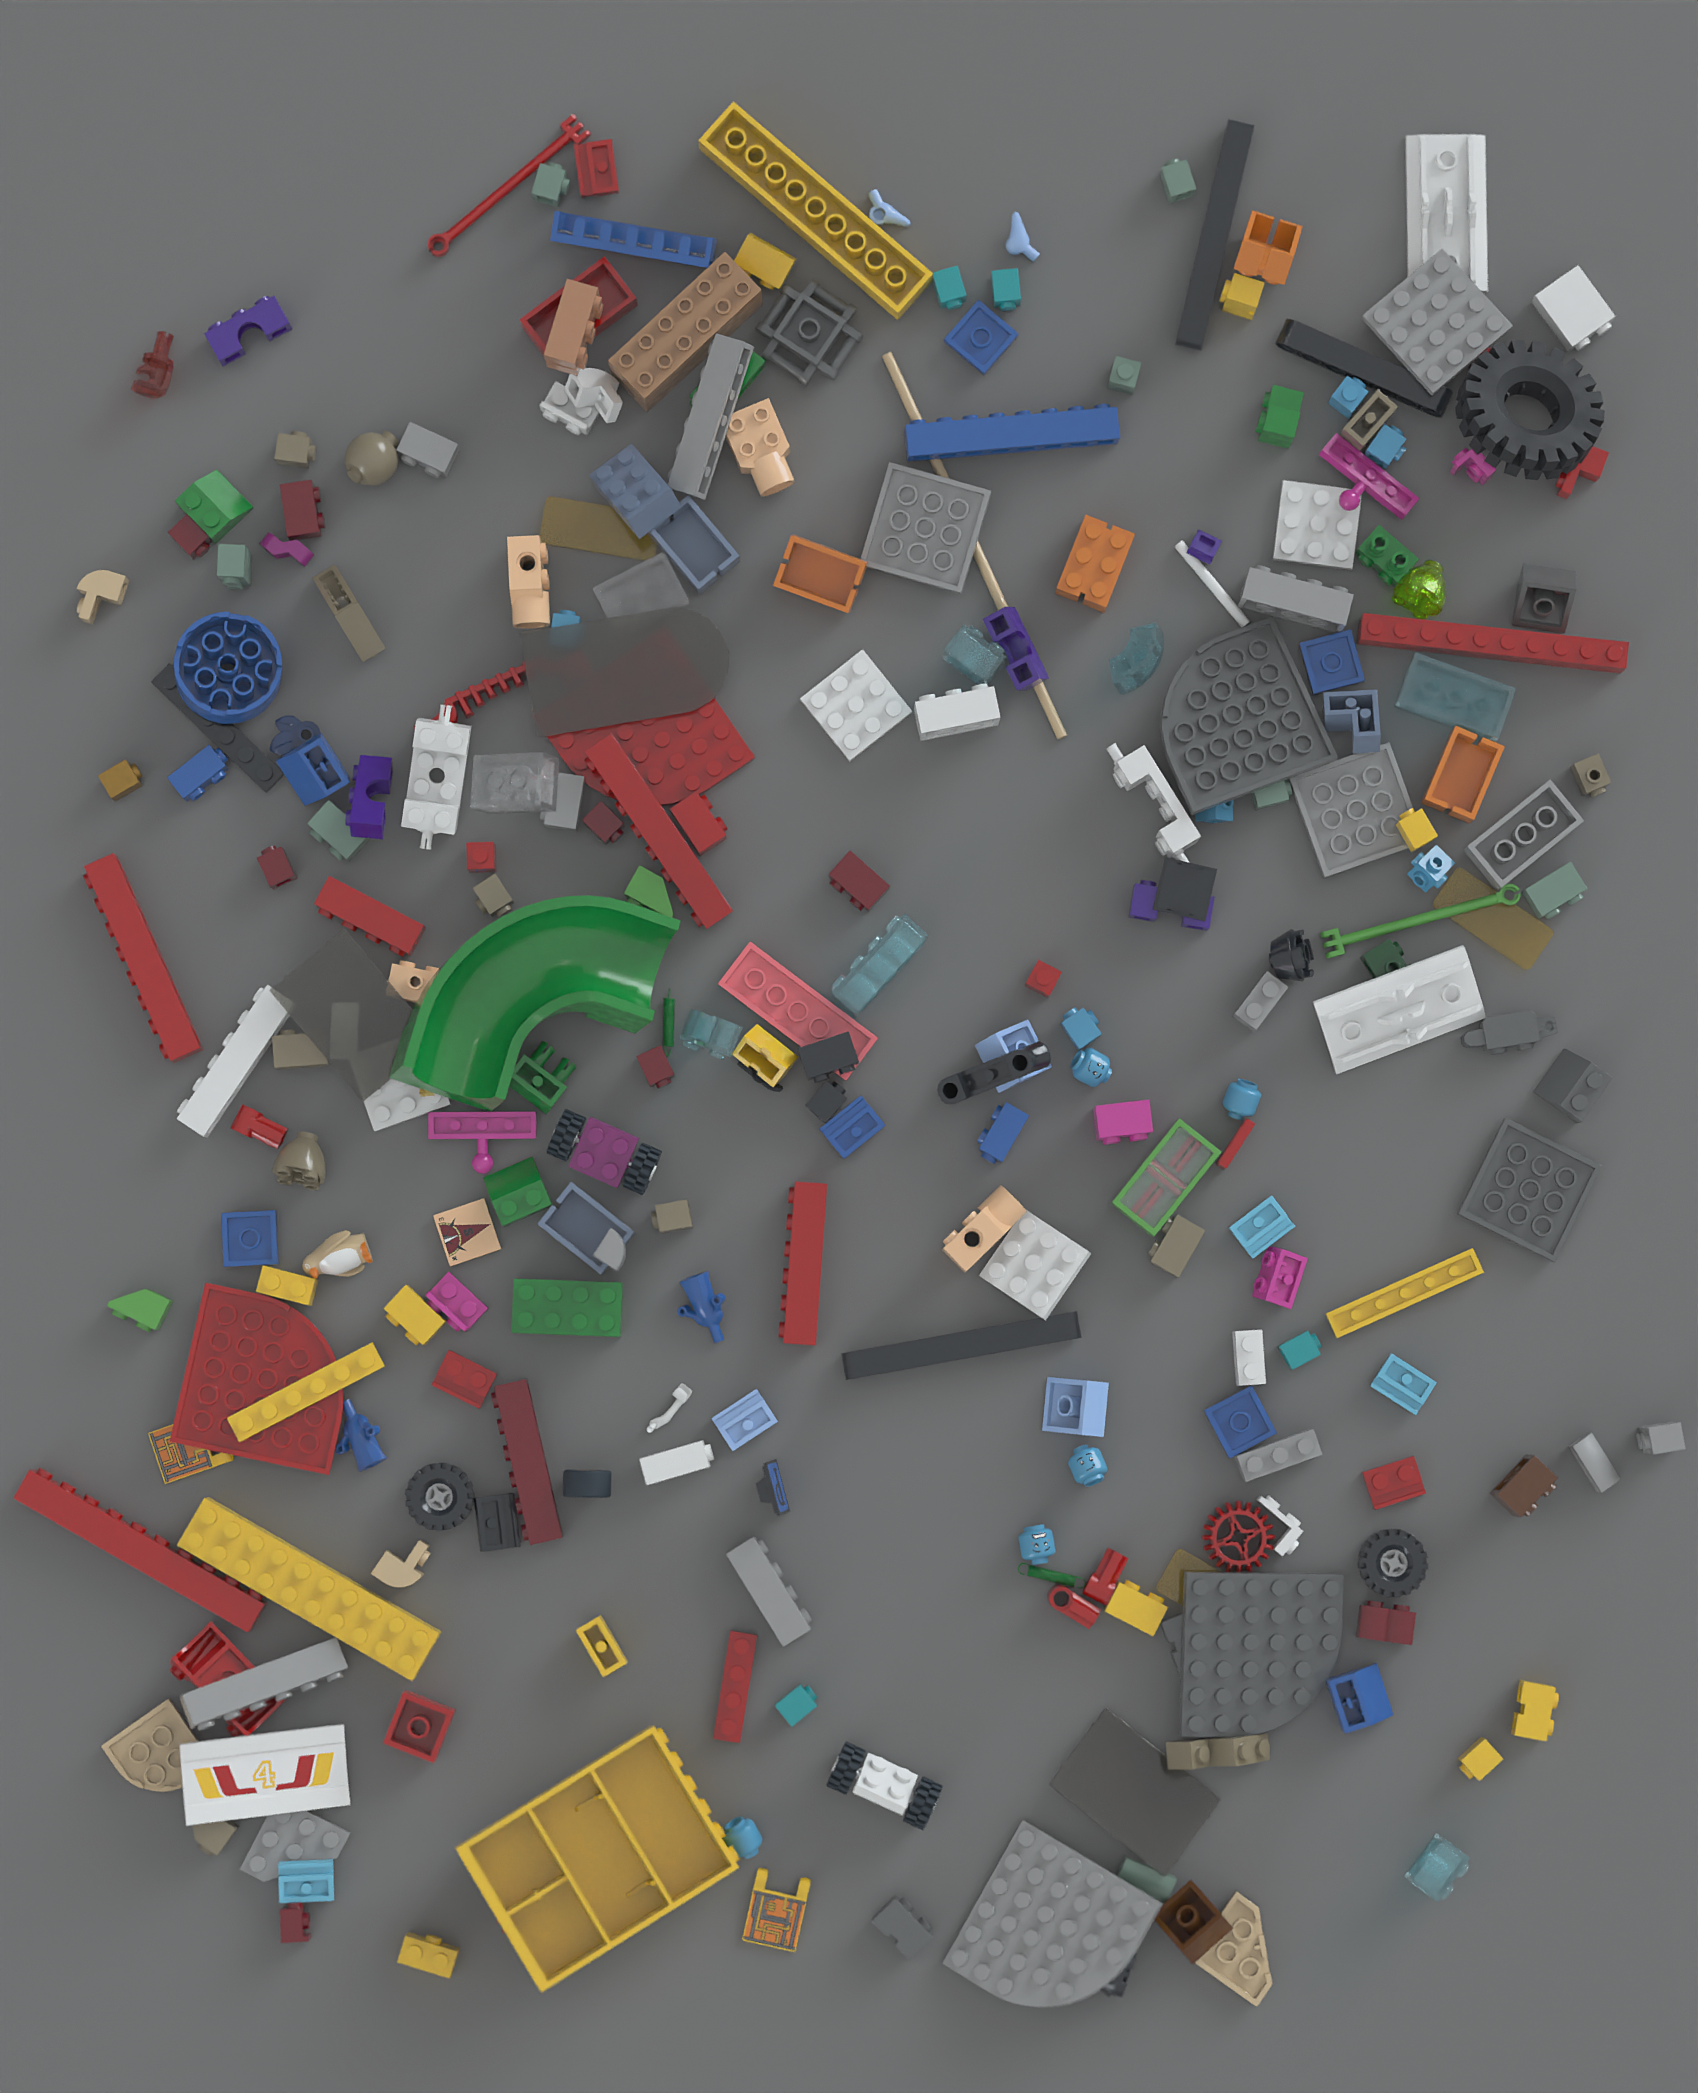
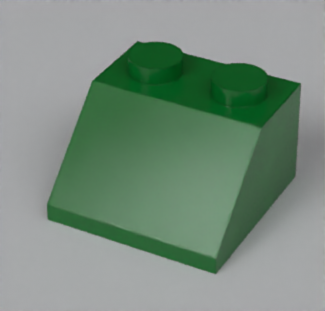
[175,469,254,544]
[483,1157,554,1227]

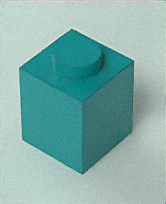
[932,265,967,310]
[991,268,1021,311]
[1277,1331,1322,1370]
[775,1684,818,1727]

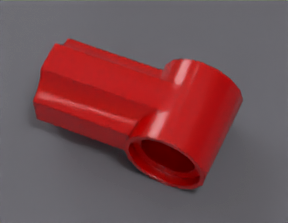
[230,1104,288,1149]
[1082,1547,1128,1606]
[1047,1585,1101,1629]

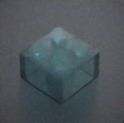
[943,624,1006,685]
[1404,1833,1470,1903]

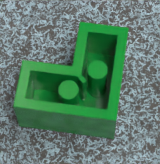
[1255,385,1304,449]

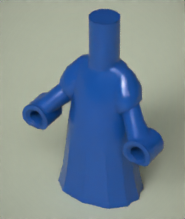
[677,1271,725,1343]
[335,1399,387,1472]

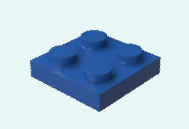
[944,300,1019,375]
[1299,630,1365,695]
[221,1210,279,1267]
[1203,1385,1277,1458]

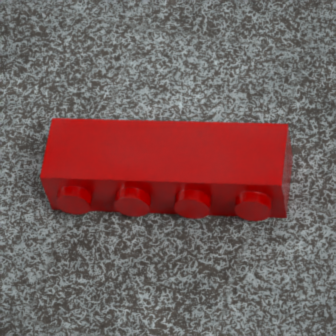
[314,876,426,957]

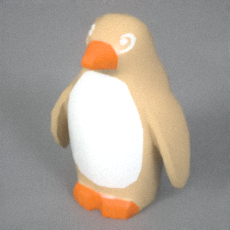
[302,1230,373,1279]

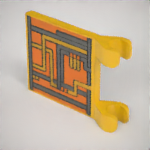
[148,1424,234,1484]
[742,1868,811,1952]

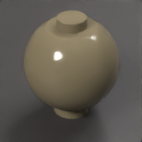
[345,431,399,486]

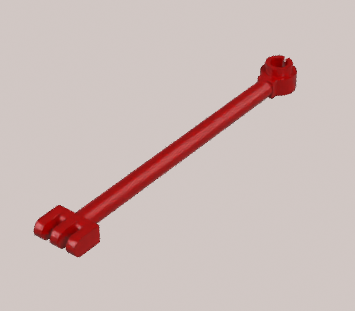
[428,114,591,257]

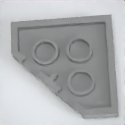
[240,1810,351,1882]

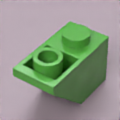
[624,865,674,918]
[107,1289,174,1332]

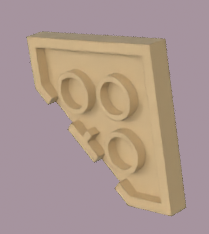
[1195,1890,1272,2007]

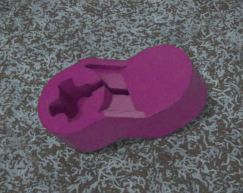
[259,532,315,567]

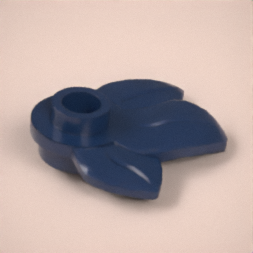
[270,716,320,755]

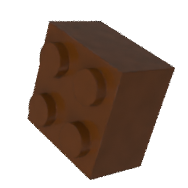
[1490,1454,1558,1517]
[1154,1880,1233,1964]

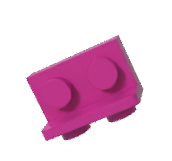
[1450,448,1496,486]
[1252,1246,1308,1309]
[426,1272,489,1332]

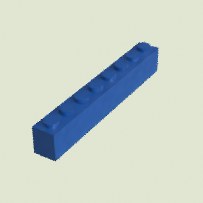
[904,404,1120,462]

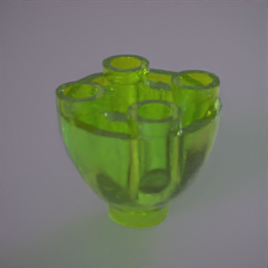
[1391,560,1446,620]

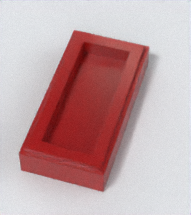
[1216,1119,1256,1170]

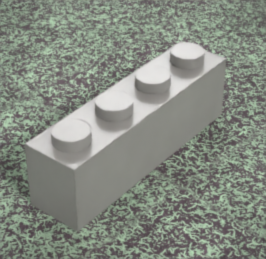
[726,1536,812,1647]

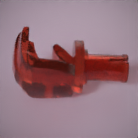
[131,331,174,399]

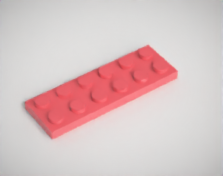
[718,942,878,1081]

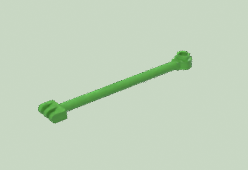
[1320,884,1521,959]

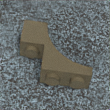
[1166,1733,1270,1770]

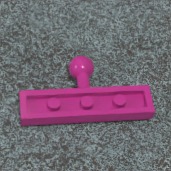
[1319,433,1419,520]
[428,1112,537,1174]

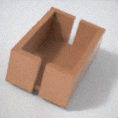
[544,279,604,376]

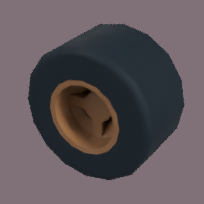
[563,1470,612,1498]

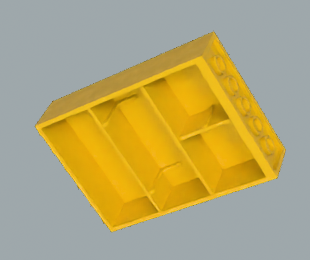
[454,1726,740,1992]

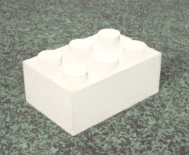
[914,684,1000,741]

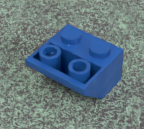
[276,733,350,806]
[1325,1663,1393,1734]

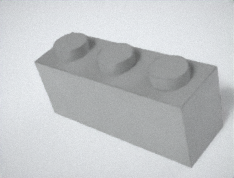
[1234,1429,1323,1482]

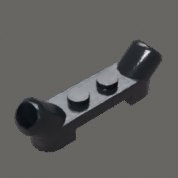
[938,1041,1051,1105]

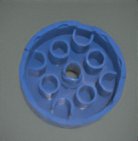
[174,612,282,724]

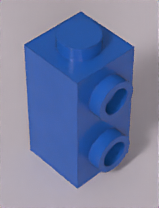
[167,745,229,802]
[977,1102,1029,1164]

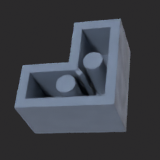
[1323,690,1381,753]

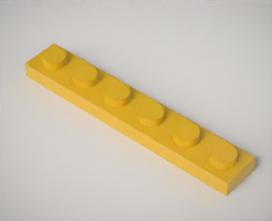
[1325,1248,1484,1338]
[227,1342,385,1442]

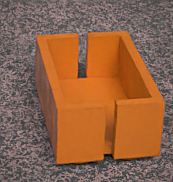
[1234,210,1302,285]
[1055,514,1135,613]
[773,535,868,613]
[1421,726,1505,824]

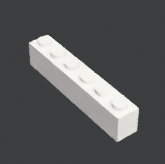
[177,985,297,1138]

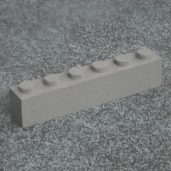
[667,333,754,500]
[180,1637,348,1731]

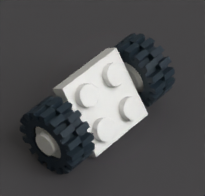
[826,1741,943,1830]

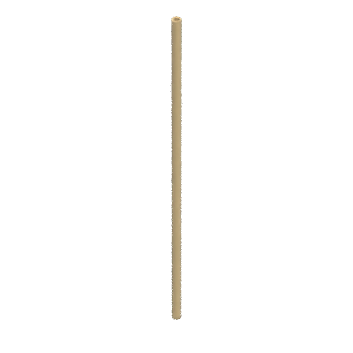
[882,352,1067,740]

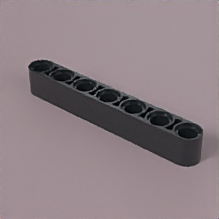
[1275,319,1453,418]

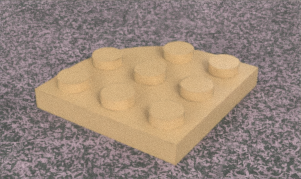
[101,1698,199,1792]

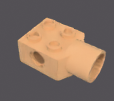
[725,398,795,496]
[507,535,550,629]
[942,1185,1027,1273]

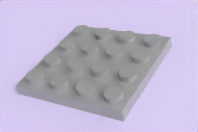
[1362,249,1513,396]
[861,462,992,594]
[1288,742,1413,878]

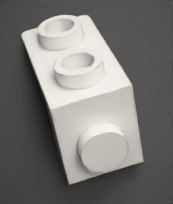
[1256,1495,1303,1556]

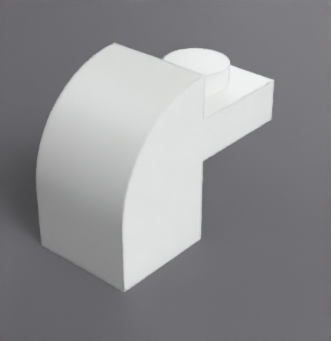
[564,368,623,423]

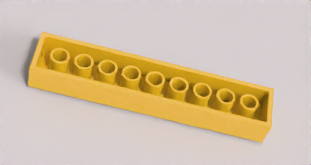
[698,101,933,320]
[177,1497,442,1681]

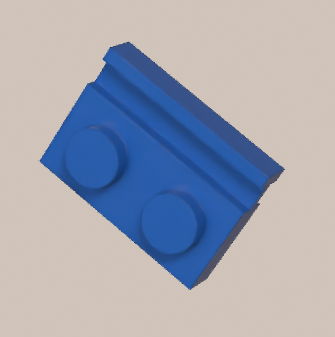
[820,1095,886,1159]

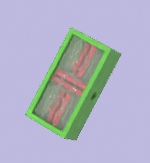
[1110,1118,1221,1237]

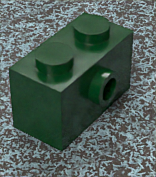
[1360,938,1411,979]

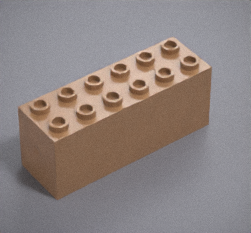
[608,252,763,413]

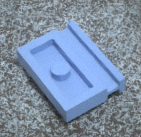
[711,1389,778,1451]

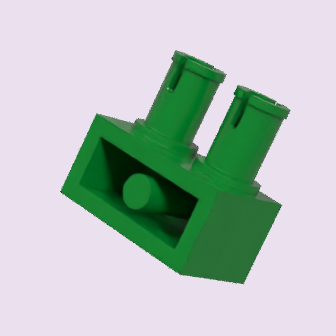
[1355,525,1419,587]
[509,1041,576,1115]

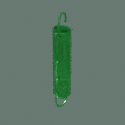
[662,988,675,1057]
[1018,1563,1086,1589]

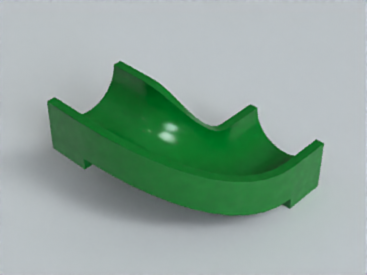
[389,895,680,1112]

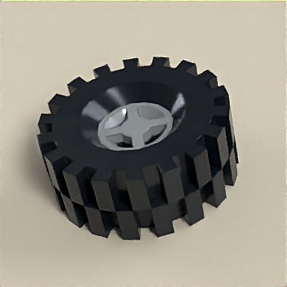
[405,1463,475,1531]
[1358,1528,1428,1597]

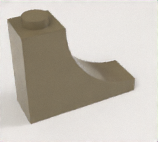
[313,565,386,662]

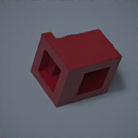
[280,1902,311,1943]

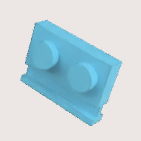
[1229,1195,1295,1259]
[1370,1353,1437,1415]
[278,1859,334,1903]

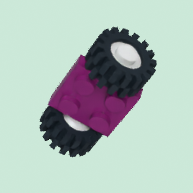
[546,1109,662,1195]

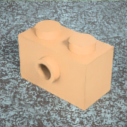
[385,960,439,1003]

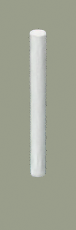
[1175,540,1250,627]

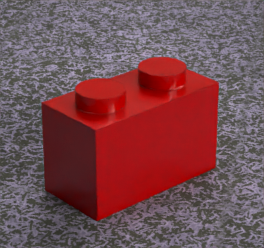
[670,791,728,856]

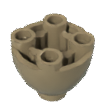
[272,1132,326,1191]

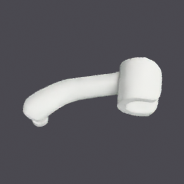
[647,1383,692,1433]

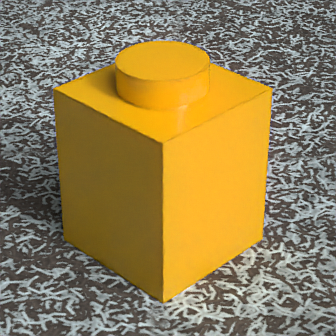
[1396,808,1438,852]
[1457,1737,1503,1781]

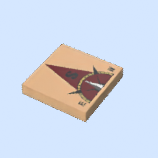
[433,1198,501,1267]

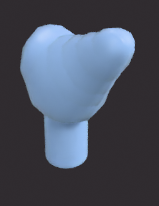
[868,189,910,227]
[1005,212,1040,262]

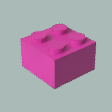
[1092,1100,1153,1145]

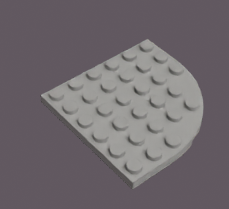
[942,1820,1163,2007]

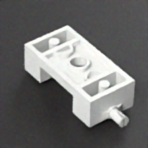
[401,705,472,849]
[1106,743,1201,863]

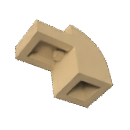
[76,570,129,625]
[371,1539,431,1587]

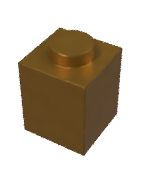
[98,759,143,802]

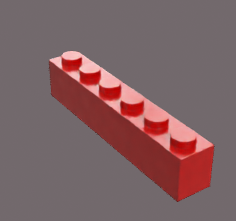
[778,1181,827,1346]

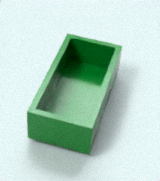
[511,1279,623,1337]

